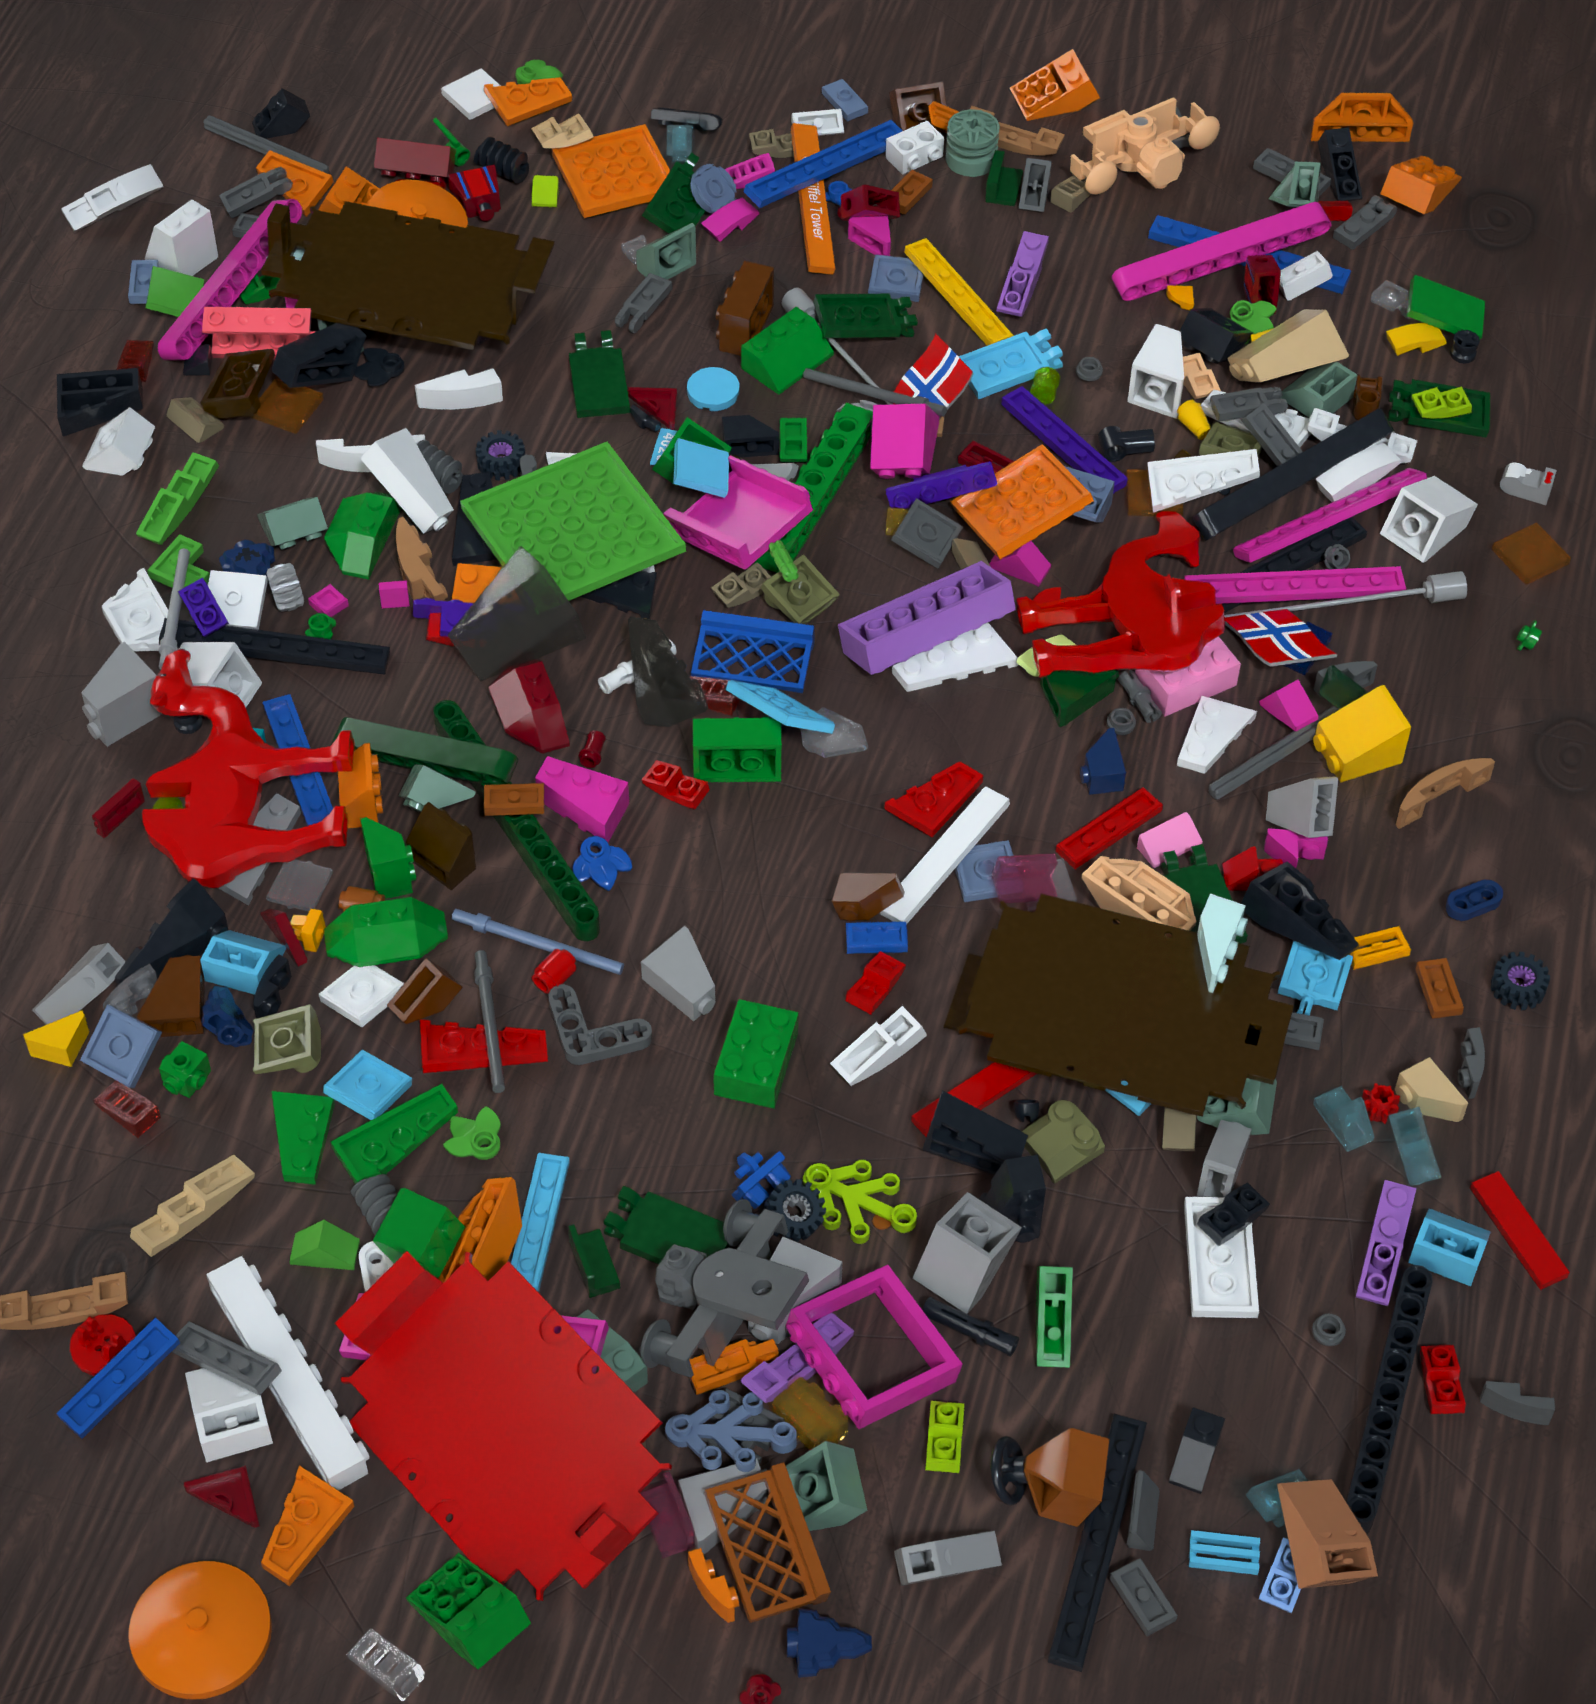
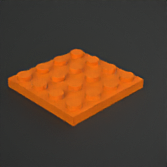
[551,124,670,218]
[950,444,1094,559]

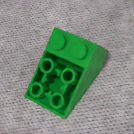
[406,1553,531,1670]

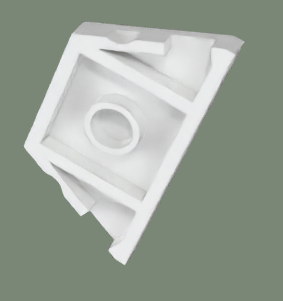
[102,568,179,651]

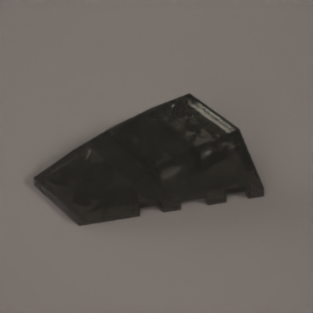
[447,546,586,681]

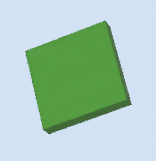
[145,266,204,317]

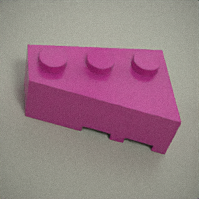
[535,756,629,842]

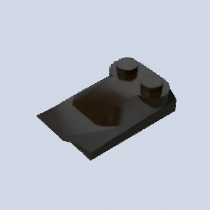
[200,349,275,419]

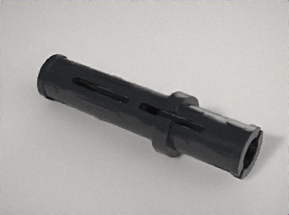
[922,1296,1019,1357]

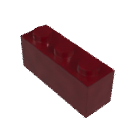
[374,137,456,183]

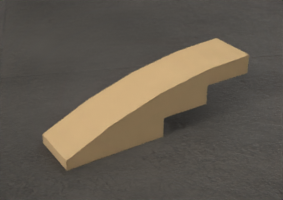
[130,1155,255,1257]

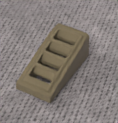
[1051,175,1091,213]

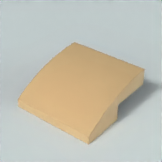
[531,114,594,148]

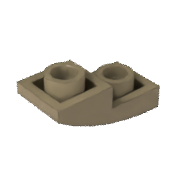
[749,129,794,158]
[711,562,771,608]
[1162,1107,1197,1151]

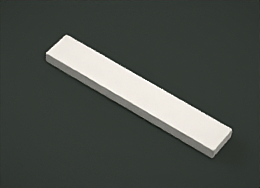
[880,786,1010,925]

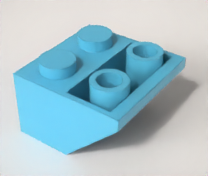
[200,930,286,995]
[1408,1208,1491,1286]

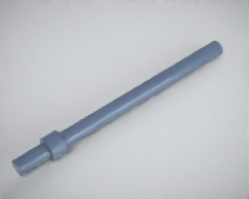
[452,909,624,975]

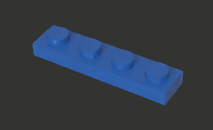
[56,1318,180,1439]

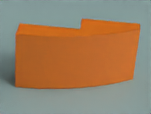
[688,1548,739,1623]

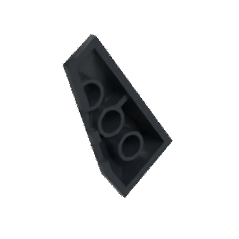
[1241,861,1359,960]
[115,878,229,997]

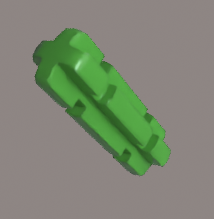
[768,540,799,582]

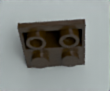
[406,802,476,891]

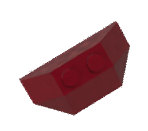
[488,659,570,754]

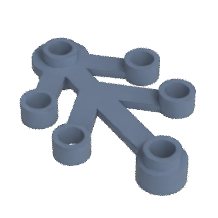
[665,1390,797,1472]

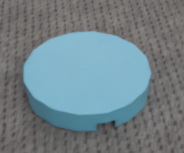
[687,367,740,411]

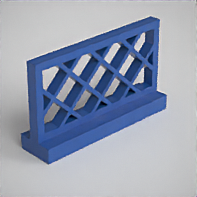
[691,610,815,693]

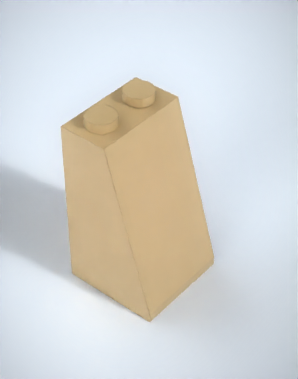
[1227,309,1349,382]

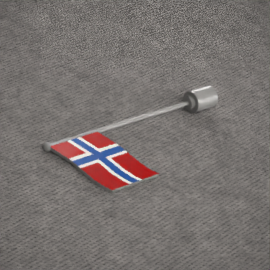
[781,288,974,419]
[1224,571,1467,667]

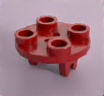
[69,1314,136,1376]

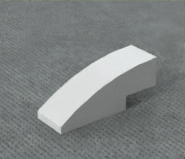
[415,368,503,410]
[1316,443,1402,502]
[830,1006,927,1086]

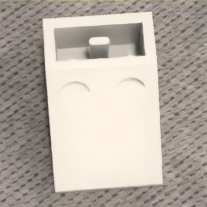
[185,1368,273,1462]

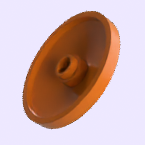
[367,180,468,233]
[129,1561,272,1700]

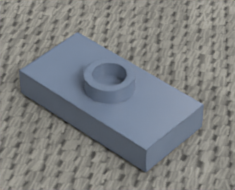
[822,79,868,121]

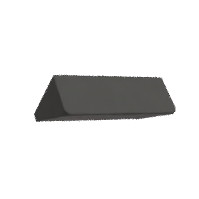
[1127,1470,1160,1551]

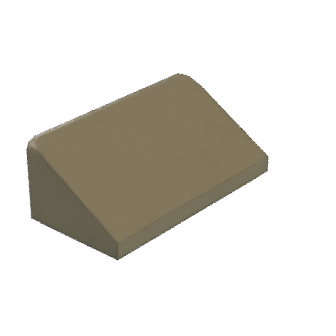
[167,397,225,443]
[951,538,991,570]

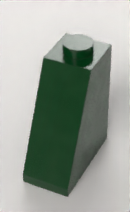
[1040,669,1119,727]

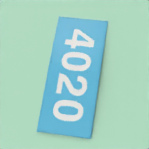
[650,428,677,465]

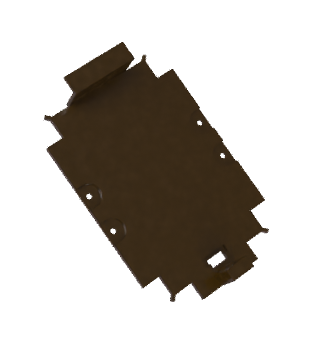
[261,201,555,350]
[944,893,1294,1117]

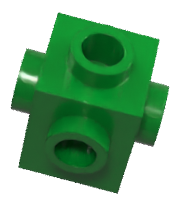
[159,1041,211,1098]

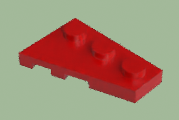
[885,761,984,837]

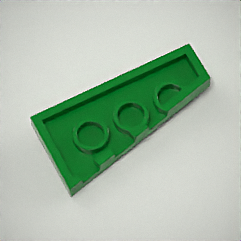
[331,1084,458,1185]

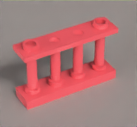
[202,307,317,359]

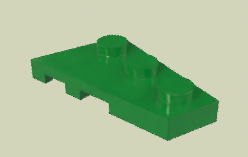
[272,1091,335,1185]

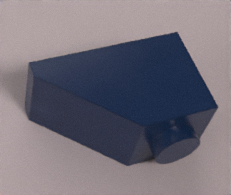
[1080,728,1126,795]

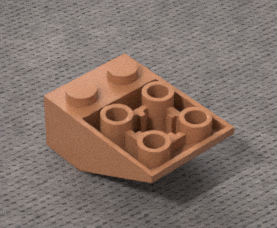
[1277,1479,1378,1589]

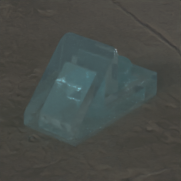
[1313,1086,1375,1152]
[1246,1469,1308,1528]

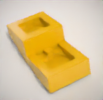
[1386,323,1447,356]

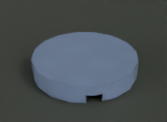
[690,164,737,214]

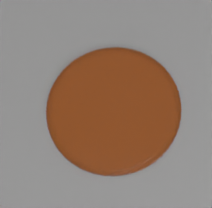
[872,1215,891,1230]

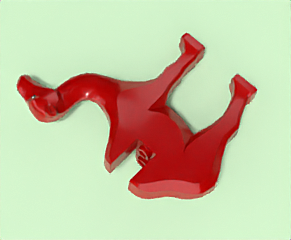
[1016,511,1225,677]
[142,649,355,888]

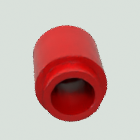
[532,949,577,994]

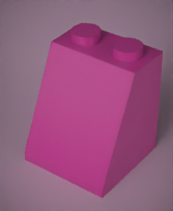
[870,404,940,479]

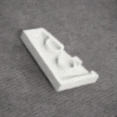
[1177,696,1257,774]

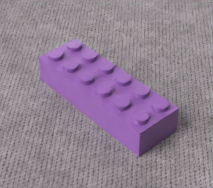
[838,561,1016,675]

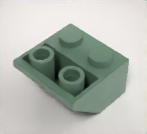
[1281,361,1358,418]
[1197,1078,1277,1135]

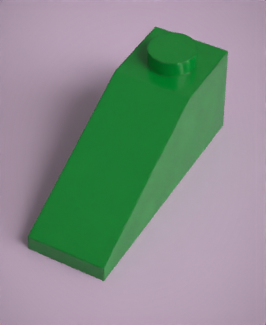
[1036,1266,1073,1368]

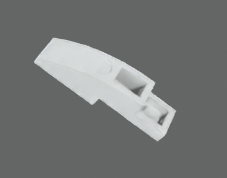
[61,164,164,233]

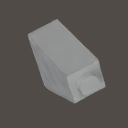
[1266,776,1338,838]
[641,926,715,1021]
[1196,1119,1252,1197]
[678,1458,767,1554]

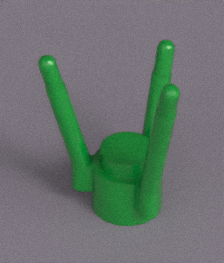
[433,118,470,166]

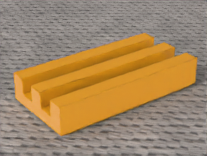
[1349,926,1411,970]

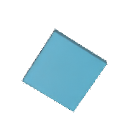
[673,438,729,498]
[323,1050,412,1120]

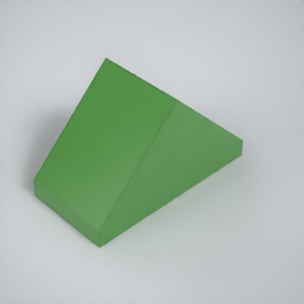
[289,1220,360,1270]

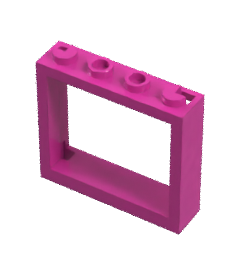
[785,1265,963,1430]

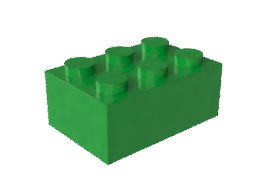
[693,717,782,782]
[714,999,799,1109]

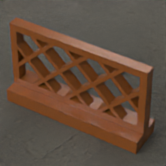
[704,1462,831,1623]

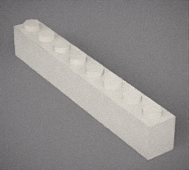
[206,1256,370,1490]

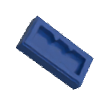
[846,922,908,954]

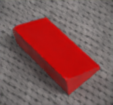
[1318,201,1353,221]

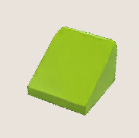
[532,175,559,207]

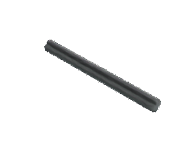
[203,115,330,174]
[1208,706,1340,800]

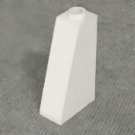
[360,428,454,534]

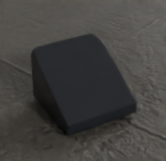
[183,344,212,376]

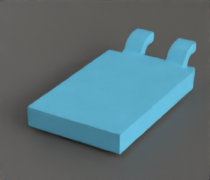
[958,328,1063,399]

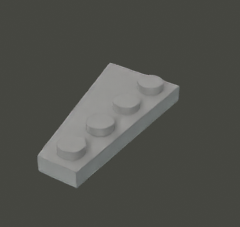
[219,793,301,906]

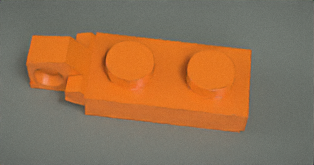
[689,1339,779,1395]

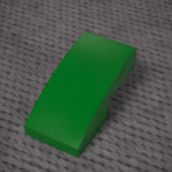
[240,274,280,304]
[780,418,807,462]

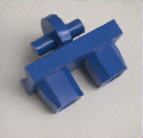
[731,1151,791,1209]

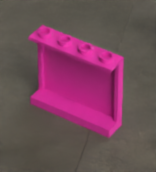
[663,455,813,570]

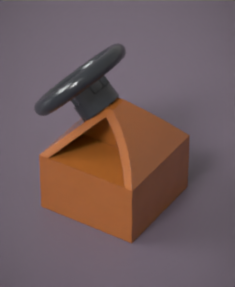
[991,1428,1109,1527]

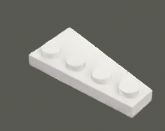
[1201,390,1312,447]
[1147,449,1260,513]
[892,622,1018,692]

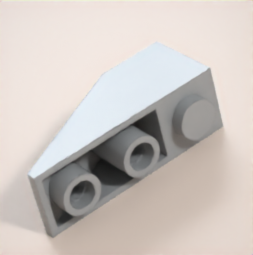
[32,943,126,1025]
[894,1531,1002,1586]

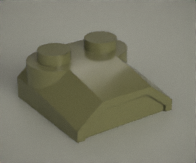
[1199,422,1262,456]
[761,554,840,624]
[253,1004,321,1074]
[1022,1100,1105,1184]

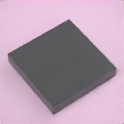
[891,498,963,569]

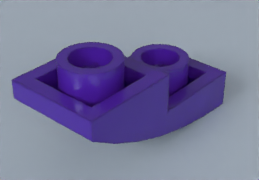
[178,577,229,637]

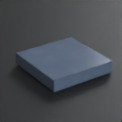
[868,255,924,302]
[955,840,1023,902]
[80,1004,162,1088]

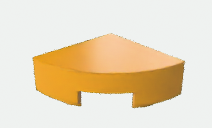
[1166,285,1194,310]

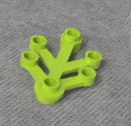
[803,1160,917,1244]

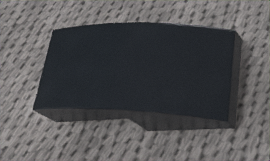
[253,954,292,1019]
[1197,1182,1270,1246]

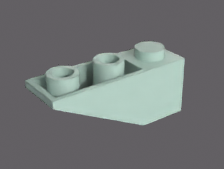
[1197,894,1248,993]

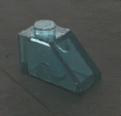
[666,125,694,162]

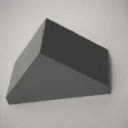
[1019,158,1052,212]

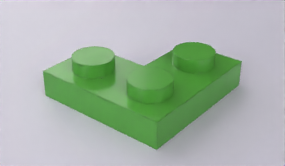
[147,534,210,588]

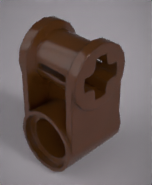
[1353,374,1382,420]

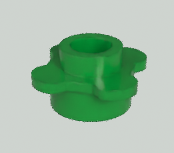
[305,613,336,639]
[1517,620,1542,651]

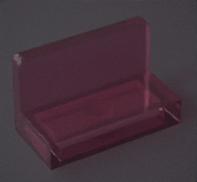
[991,853,1058,903]
[641,1471,695,1559]

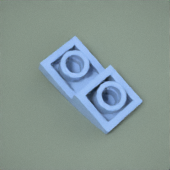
[1259,1537,1301,1613]

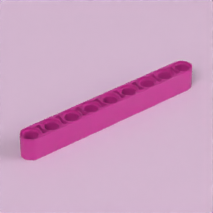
[158,199,302,361]
[1112,202,1331,301]

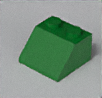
[652,417,732,485]
[360,817,417,899]
[373,1188,465,1279]

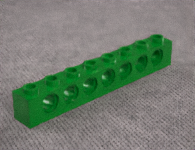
[755,403,873,573]

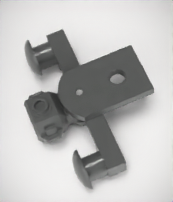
[640,1199,809,1378]

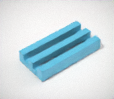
[1189,1530,1260,1575]

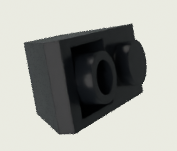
[252,88,310,139]

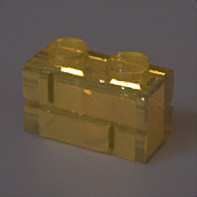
[772,1377,848,1450]

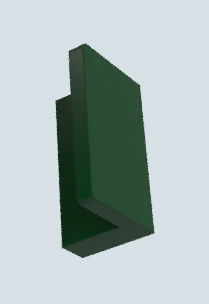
[985,150,1023,206]
[568,1224,621,1298]

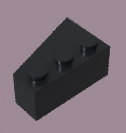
[922,1090,1028,1175]

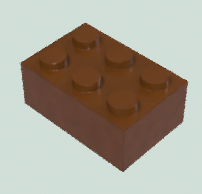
[716,261,774,356]

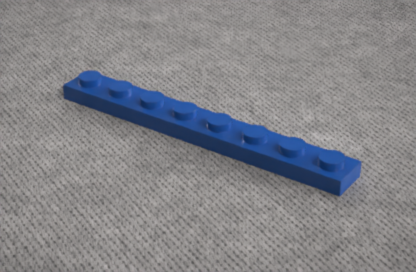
[744,120,903,208]
[1148,215,1351,294]

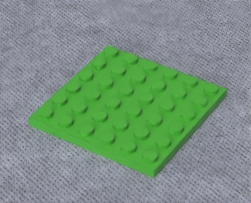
[460,442,686,614]

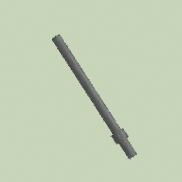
[803,368,947,417]
[474,950,505,1093]

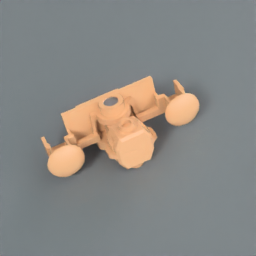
[1070,97,1220,195]

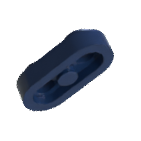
[1445,880,1503,921]

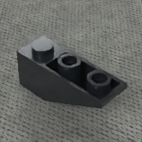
[1318,127,1363,201]

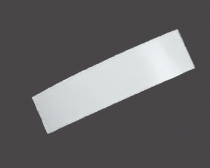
[1307,408,1417,463]
[316,435,425,472]

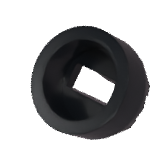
[1014,1099,1039,1123]

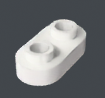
[359,1241,393,1292]

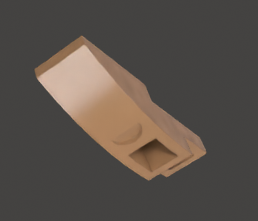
[396,517,448,601]

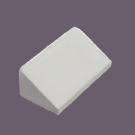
[791,109,844,136]
[1279,251,1333,301]

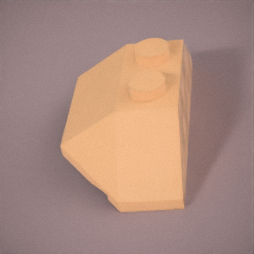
[1081,856,1196,938]

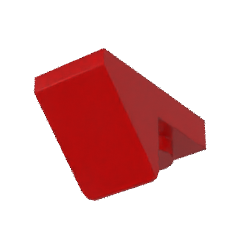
[1222,846,1283,891]

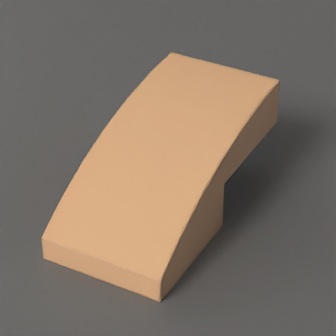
[1183,353,1221,399]

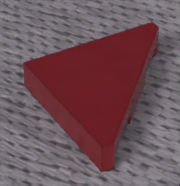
[628,387,677,430]
[260,908,308,967]
[183,1466,260,1528]

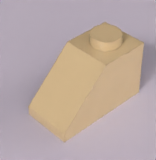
[1395,1057,1468,1122]

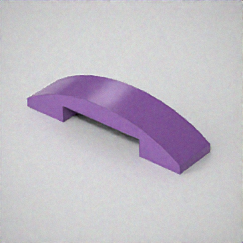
[741,1313,854,1403]

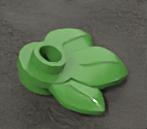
[515,59,563,84]
[1230,300,1277,344]
[443,1106,501,1160]

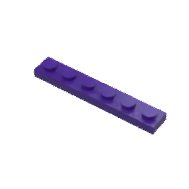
[1001,386,1128,494]

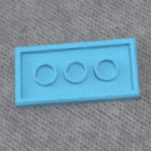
[726,680,835,734]

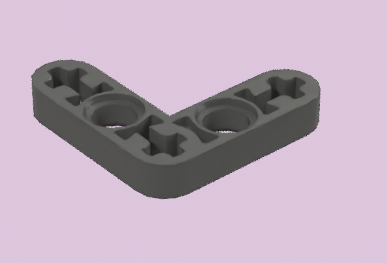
[548,984,652,1065]

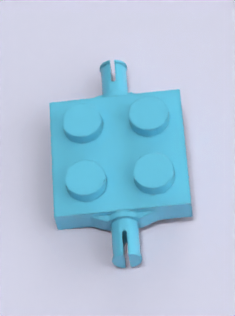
[1278,941,1353,1015]

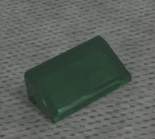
[1319,665,1368,709]

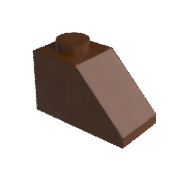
[832,873,905,921]
[387,958,463,1024]

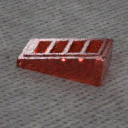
[117,340,154,382]
[679,676,740,716]
[93,1081,161,1138]

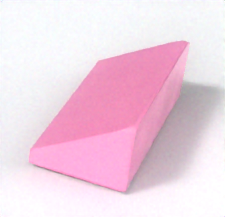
[1137,812,1203,868]

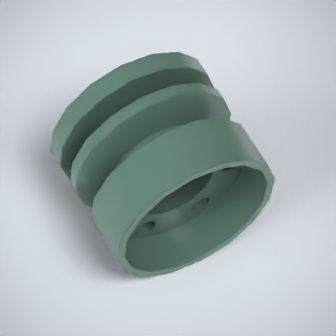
[946,109,1000,177]

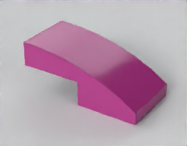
[701,197,760,242]

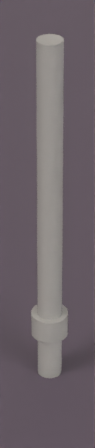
[159,548,190,669]

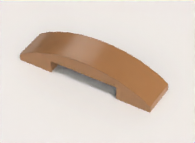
[970,106,1065,155]
[1396,758,1495,829]
[0,1272,128,1330]

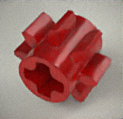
[1360,1083,1400,1124]

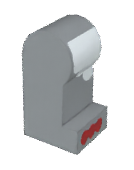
[1500,463,1557,505]

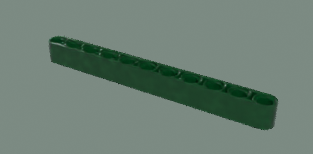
[433,700,600,941]

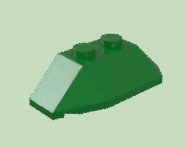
[324,492,402,580]
[324,897,448,967]

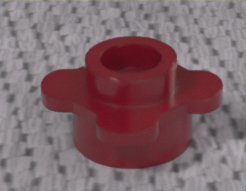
[739,1674,781,1704]

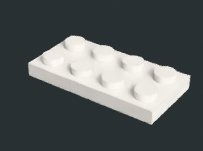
[1184,1197,1259,1318]

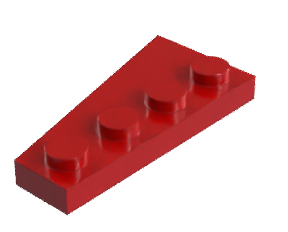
[420,1019,548,1073]

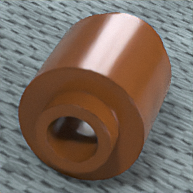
[339,886,385,912]

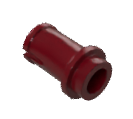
[579,730,606,768]

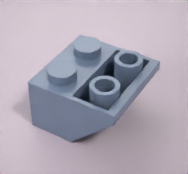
[1064,466,1115,522]

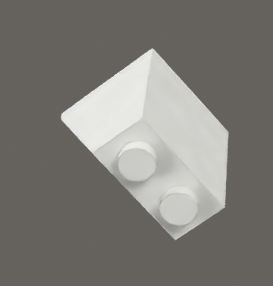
[145,200,218,276]
[1128,324,1184,419]
[1380,476,1478,563]
[178,642,262,708]

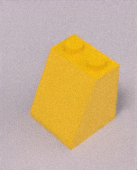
[1313,685,1411,783]

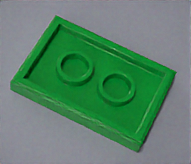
[1407,275,1485,339]

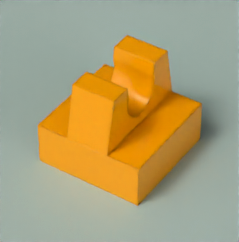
[290,908,326,952]

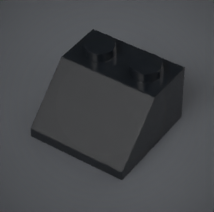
[1180,308,1253,364]

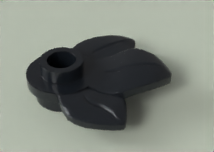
[354,348,405,386]

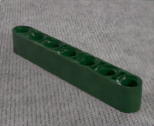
[331,717,519,785]

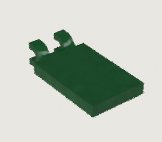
[642,152,706,233]
[813,293,918,338]
[569,330,630,418]
[1388,379,1490,438]
[1161,844,1248,944]
[604,1186,729,1264]

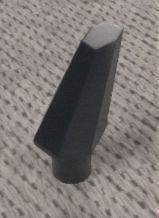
[630,404,661,432]

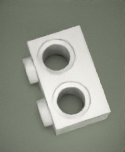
[886,121,944,175]

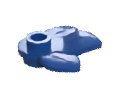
[572,836,632,891]

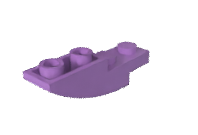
[997,231,1049,317]
[1356,1180,1417,1306]

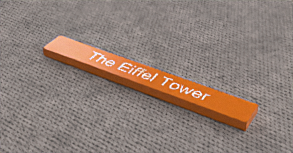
[791,123,835,275]

